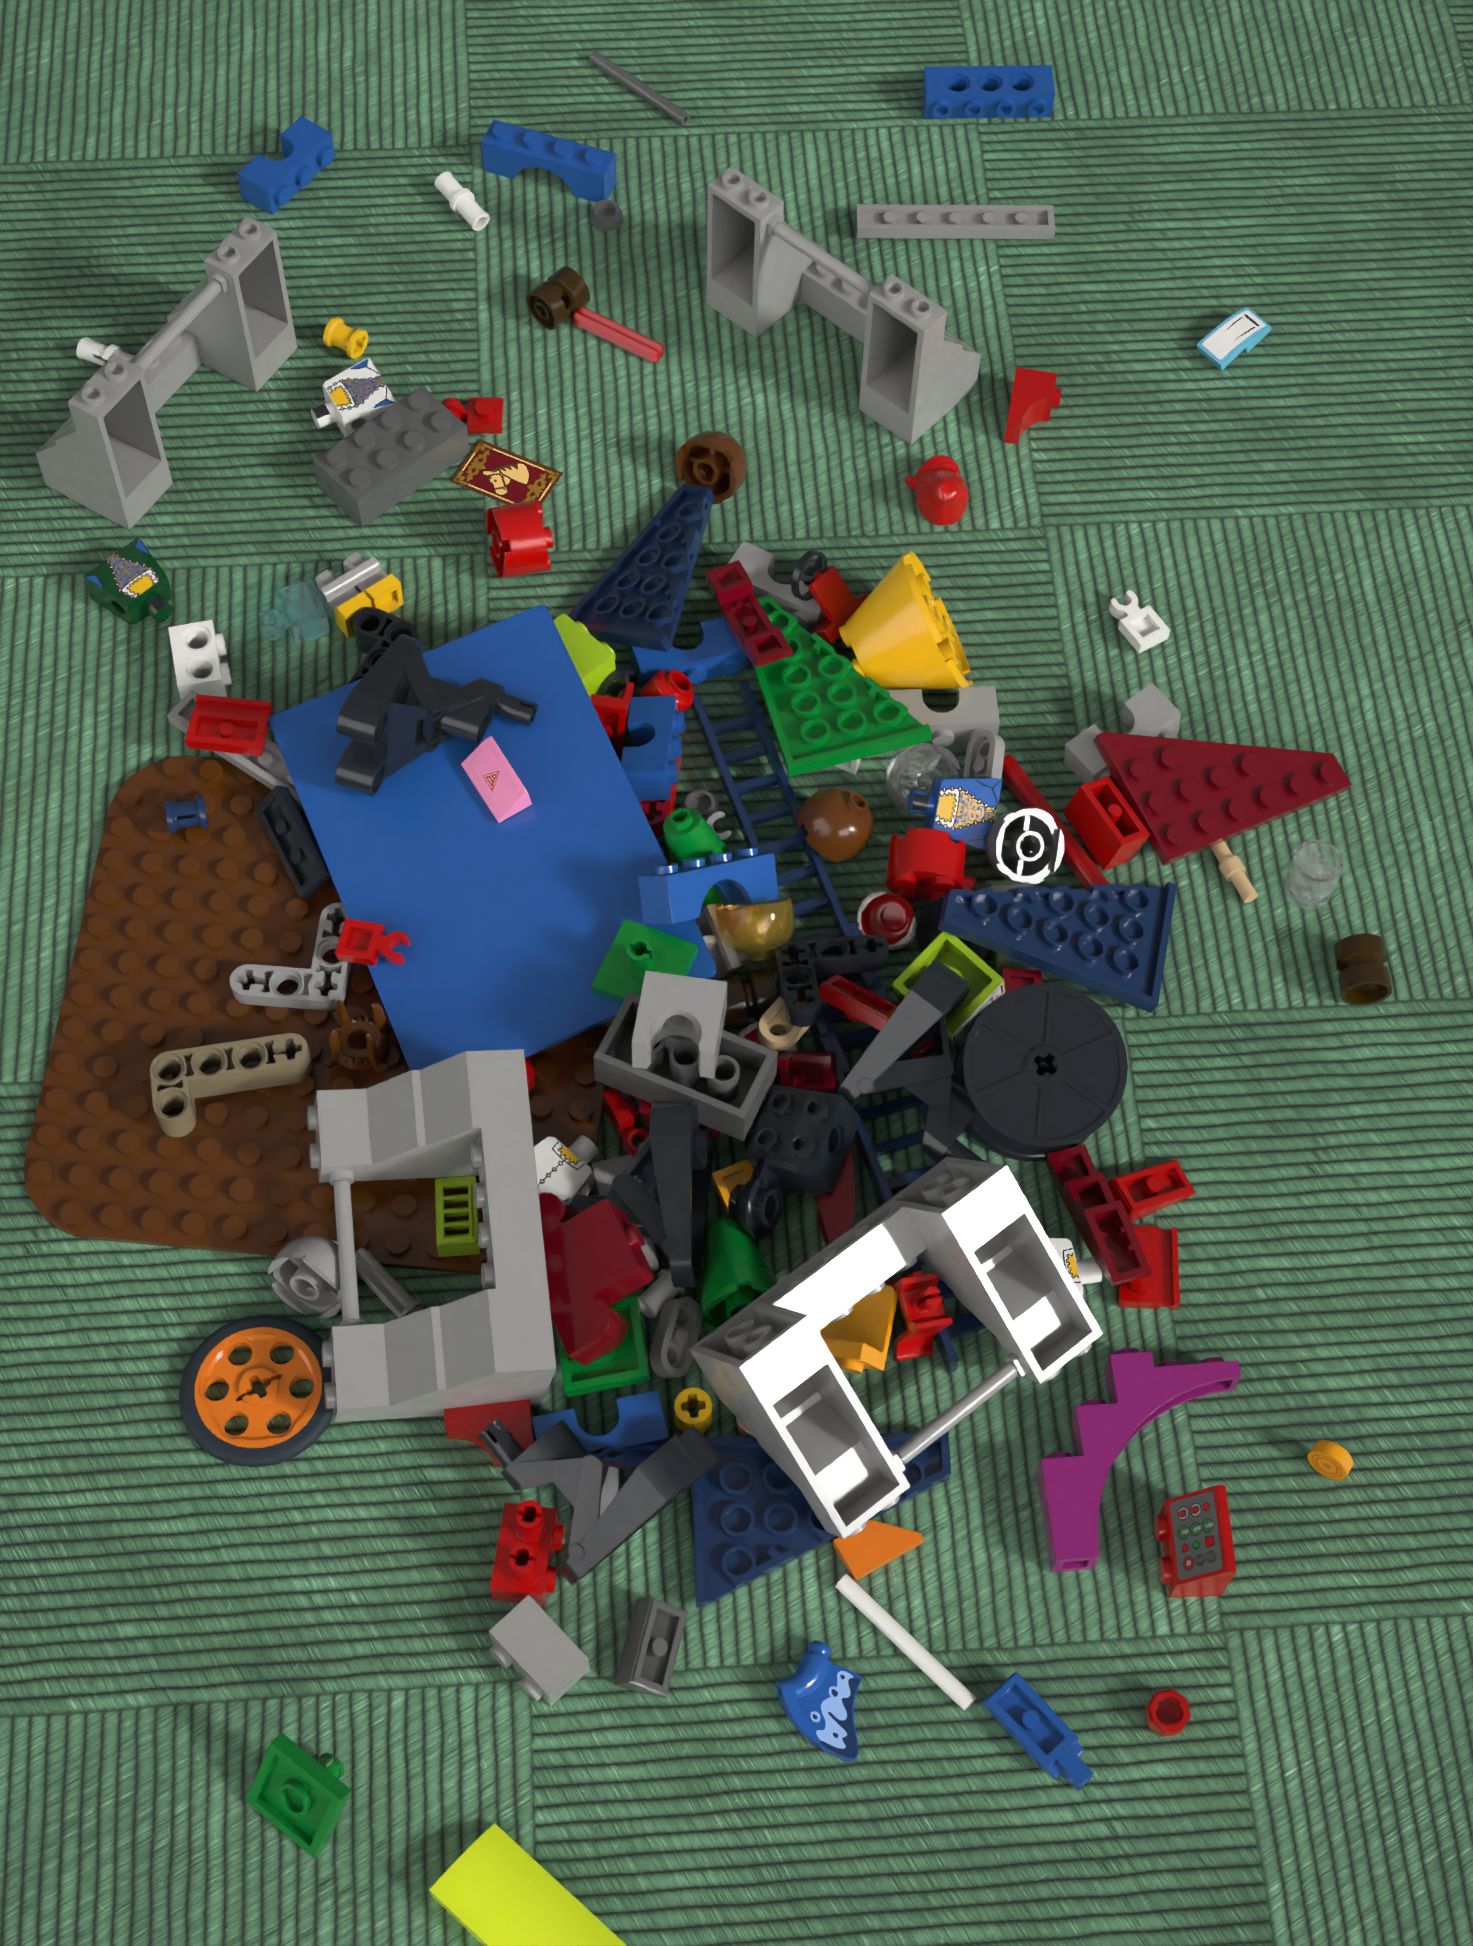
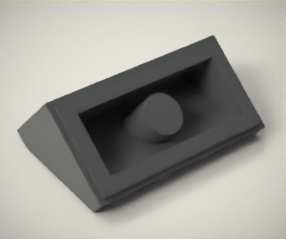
[615,1597,688,1698]

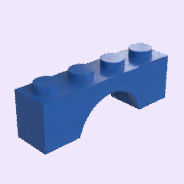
[481,120,616,203]
[638,846,779,924]

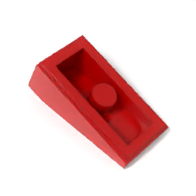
[1108,1159,1196,1222]

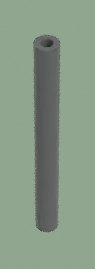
[589,51,690,126]

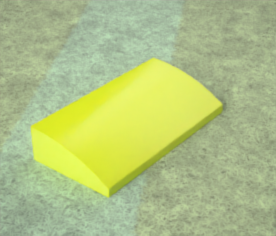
[429,1823,627,1946]

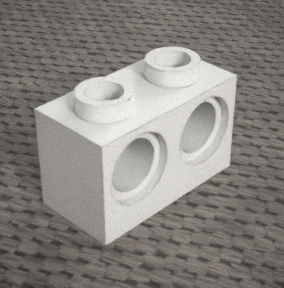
[168,620,232,700]

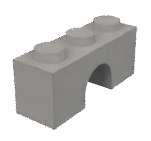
[728,541,826,632]
[1064,683,1181,784]
[886,686,1000,749]

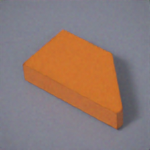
[833,1520,924,1582]

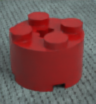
[485,499,553,579]
[886,828,966,904]

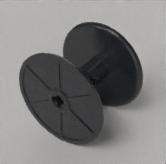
[953,984,1128,1162]

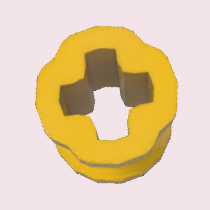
[323,317,368,359]
[674,1387,712,1435]

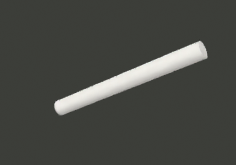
[835,1574,976,1711]

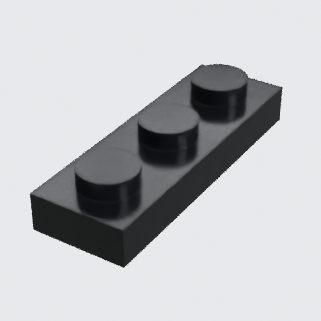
[255,785,331,899]

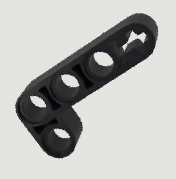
[348,607,418,684]

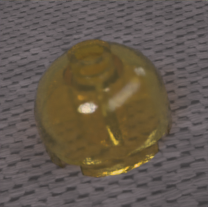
[716,898,795,961]

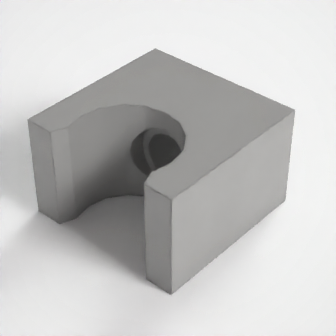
[632,971,727,1079]

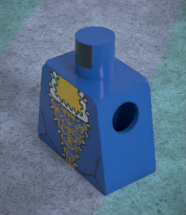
[908,776,1002,850]

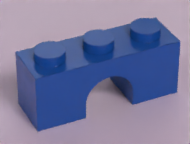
[237,116,335,215]
[630,617,747,689]
[621,696,686,801]
[532,1390,669,1451]

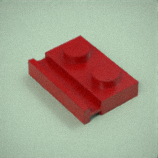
[185,694,273,756]
[1117,1225,1180,1310]

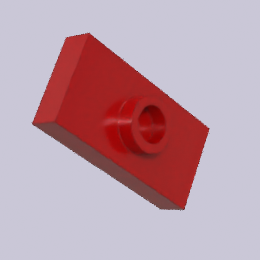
[819,974,898,1031]

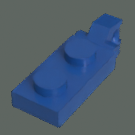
[982,1671,1093,1791]

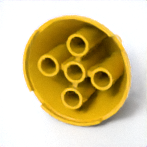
[839,551,973,689]

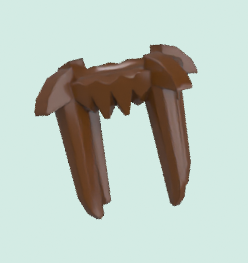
[322,999,393,1074]

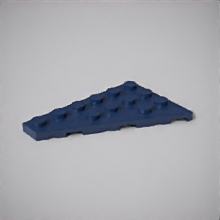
[568,483,714,652]
[937,882,1177,1013]
[693,1432,951,1607]

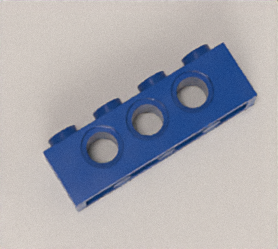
[922,65,1055,119]

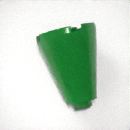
[663,808,735,912]
[701,1218,777,1332]

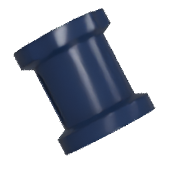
[164,795,209,834]

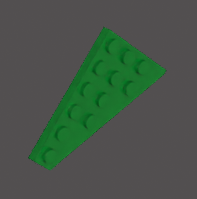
[751,596,932,777]

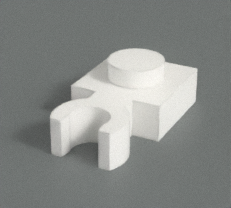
[1109,590,1170,653]

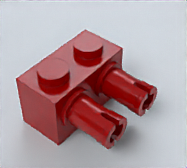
[1063,776,1151,871]
[490,1500,565,1607]

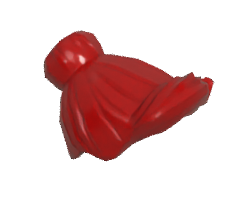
[905,455,969,526]

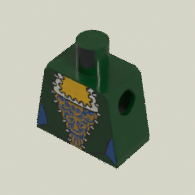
[83,538,173,625]

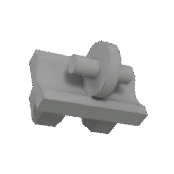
[694,904,751,980]

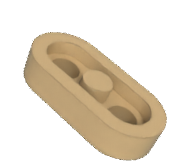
[757,984,810,1052]

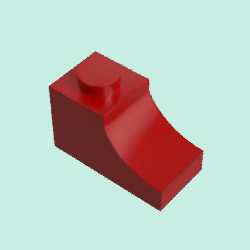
[1004,367,1062,444]
[444,1399,534,1469]

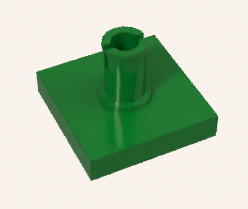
[591,918,699,1003]
[556,1296,651,1397]
[246,1733,351,1858]

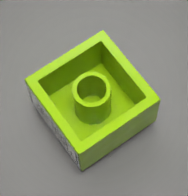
[892,931,1006,1047]

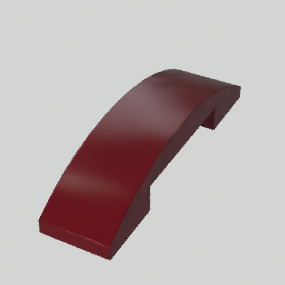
[705,560,793,667]

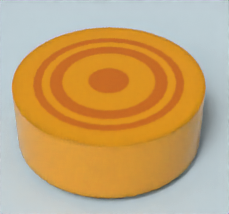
[1307,1440,1353,1481]

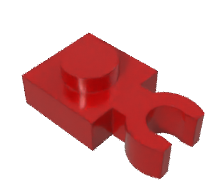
[335,918,411,966]

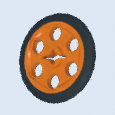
[179,1315,334,1468]

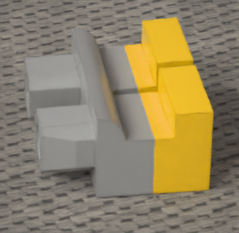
[315,552,404,638]

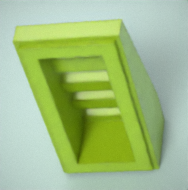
[435,1176,480,1257]

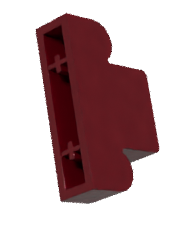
[539,1192,654,1366]

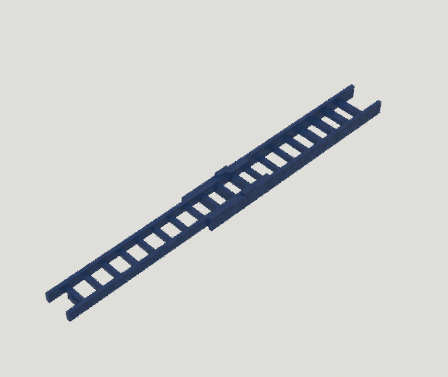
[691,681,987,1374]

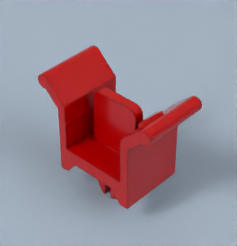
[884,1271,953,1362]

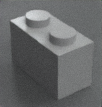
[489,1594,590,1707]

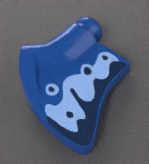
[776,1640,862,1762]

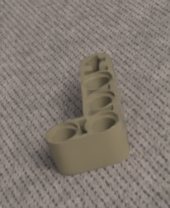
[150,1033,313,1137]

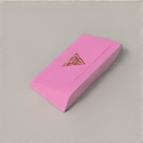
[461,736,532,823]

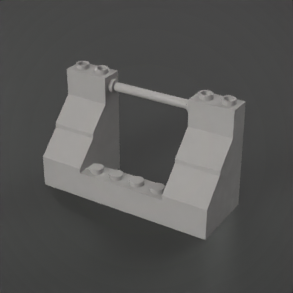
[706,166,981,445]
[35,216,298,530]
[307,1049,556,1422]
[689,1157,1103,1539]

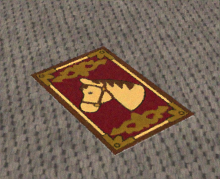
[450,439,563,506]

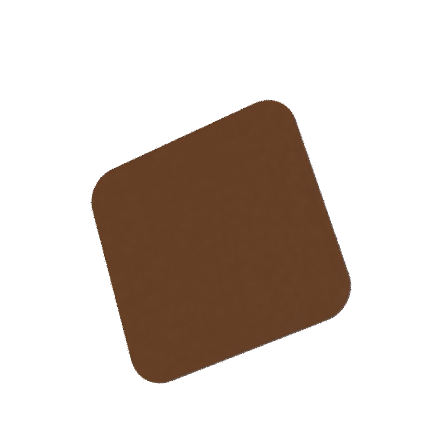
[24,756,613,1275]

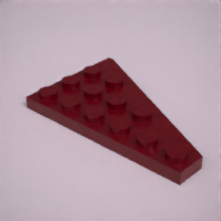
[1093,732,1352,866]

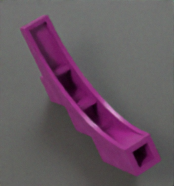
[1036,1348,1241,1573]

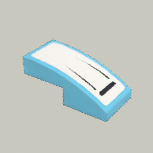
[1197,307,1272,371]

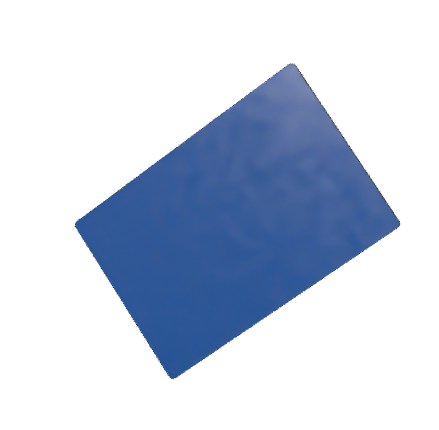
[269,605,717,1071]

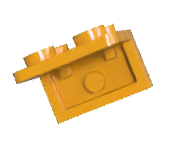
[820,1285,898,1374]

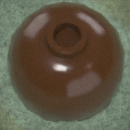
[675,431,747,504]
[797,786,874,863]

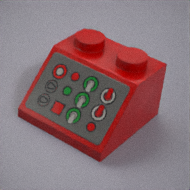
[1154,1485,1237,1598]

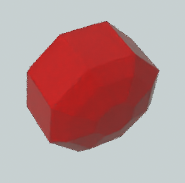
[1144,1689,1191,1737]

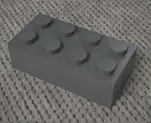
[313,386,470,528]
[593,992,778,1141]

